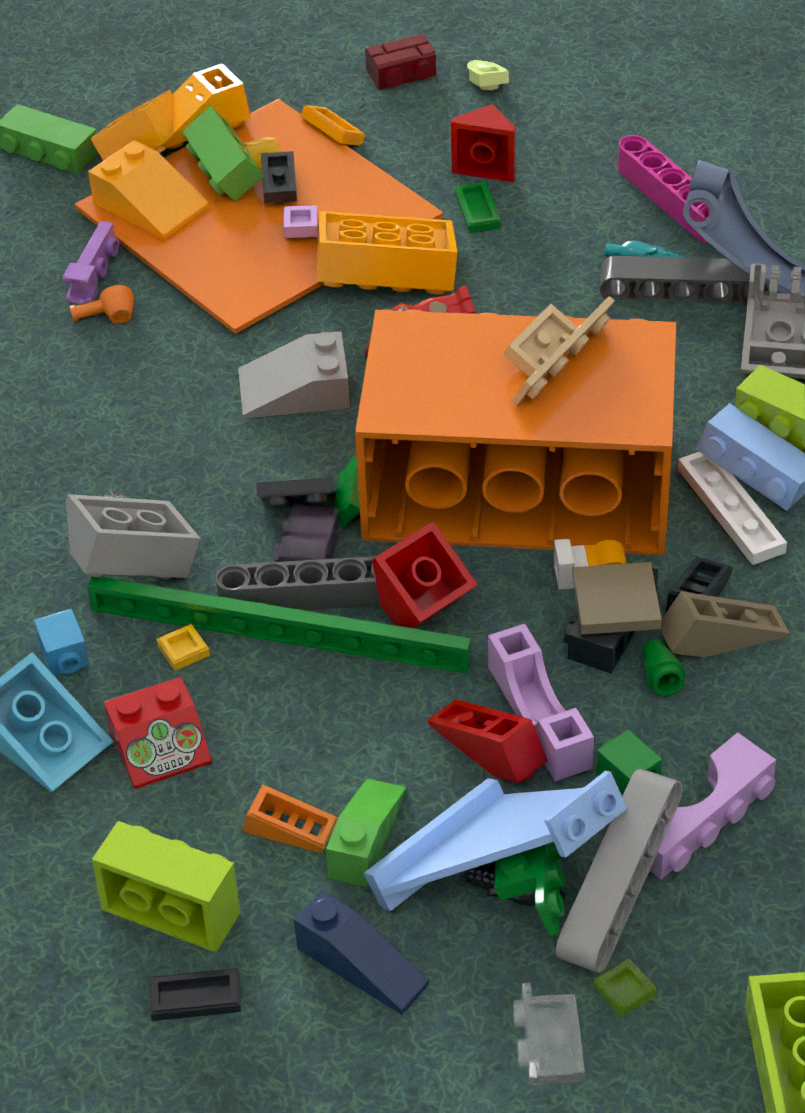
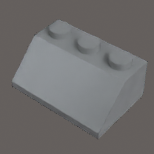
[66,494,201,580]

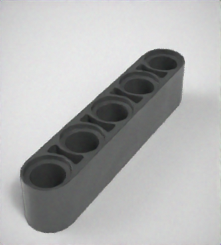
[599,256,769,303]
[215,556,381,610]

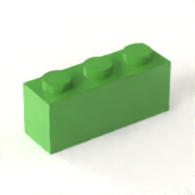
[0,104,99,174]
[182,105,264,202]

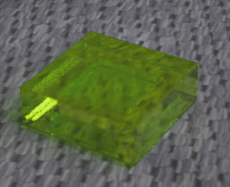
[593,958,657,1017]

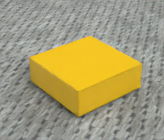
[156,624,210,671]

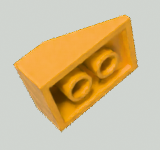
[91,90,173,161]
[88,140,209,240]

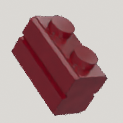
[365,34,437,90]

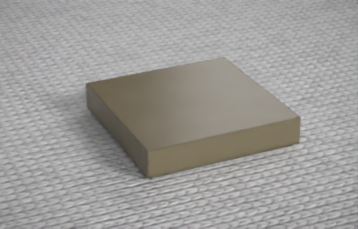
[572,562,662,635]

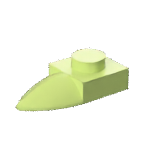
[467,60,509,90]

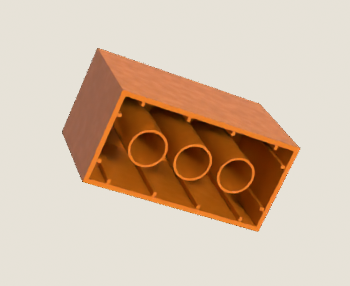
[355,309,676,556]

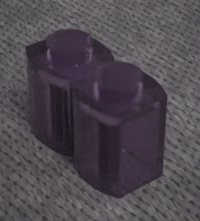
[274,504,341,562]

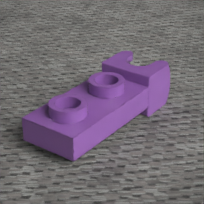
[63,221,119,304]

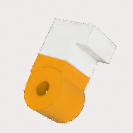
[554,539,627,589]

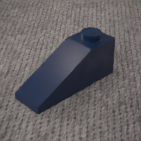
[294,890,429,1015]

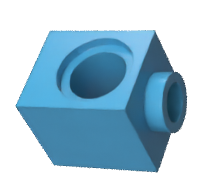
[34,609,89,676]

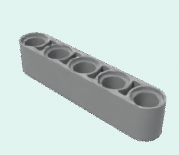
[556,769,682,973]

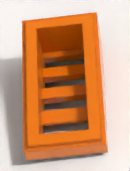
[242,784,338,853]

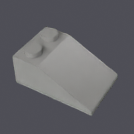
[238,331,350,418]

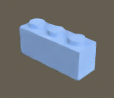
[696,403,805,511]

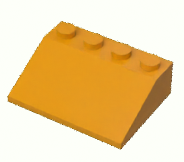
[317,211,458,294]

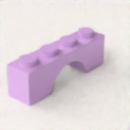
[488,624,594,782]
[650,732,776,879]

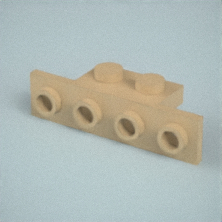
[503,296,615,406]

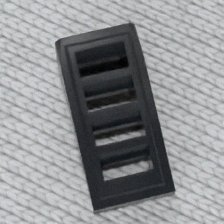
[666,557,732,612]

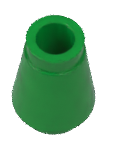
[642,639,686,696]

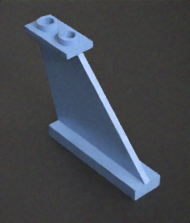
[363,771,627,911]

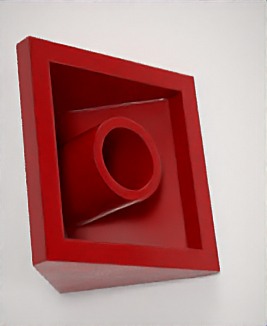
[451,104,516,183]

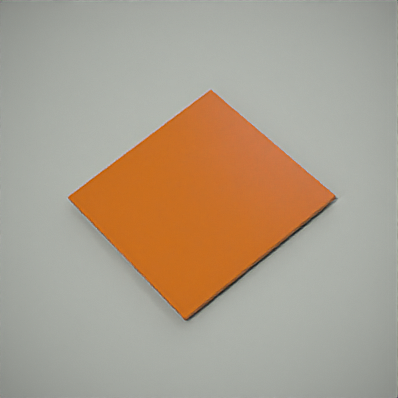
[74,99,444,334]

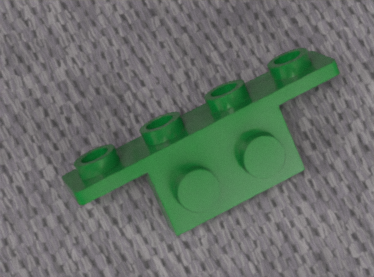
[494,842,565,936]

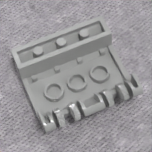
[741,263,805,379]

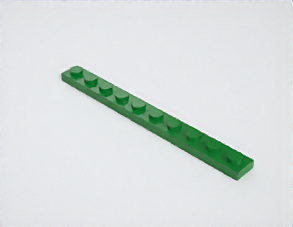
[87,576,471,674]

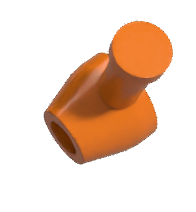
[70,285,134,324]

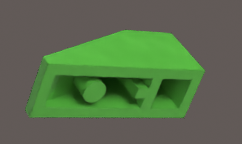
[326,778,407,888]

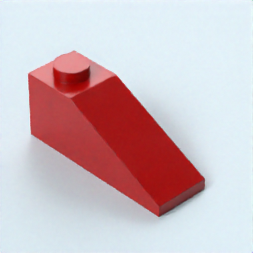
[427,699,548,784]

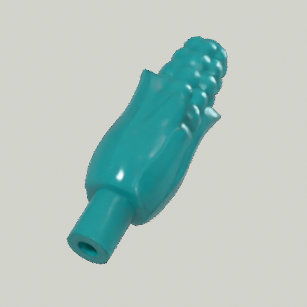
[604,241,684,258]

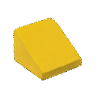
[243,137,279,168]

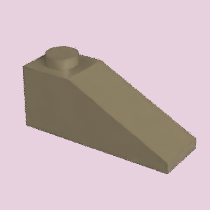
[660,591,790,658]

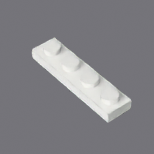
[678,452,787,565]

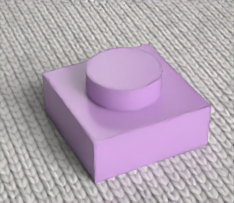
[284,205,318,238]

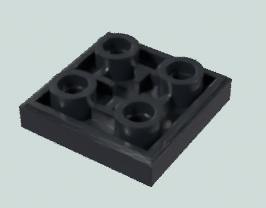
[256,477,335,507]

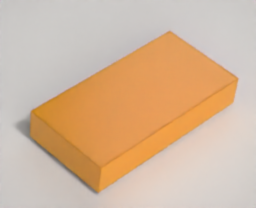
[300,105,366,146]

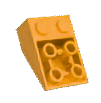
[164,64,251,149]

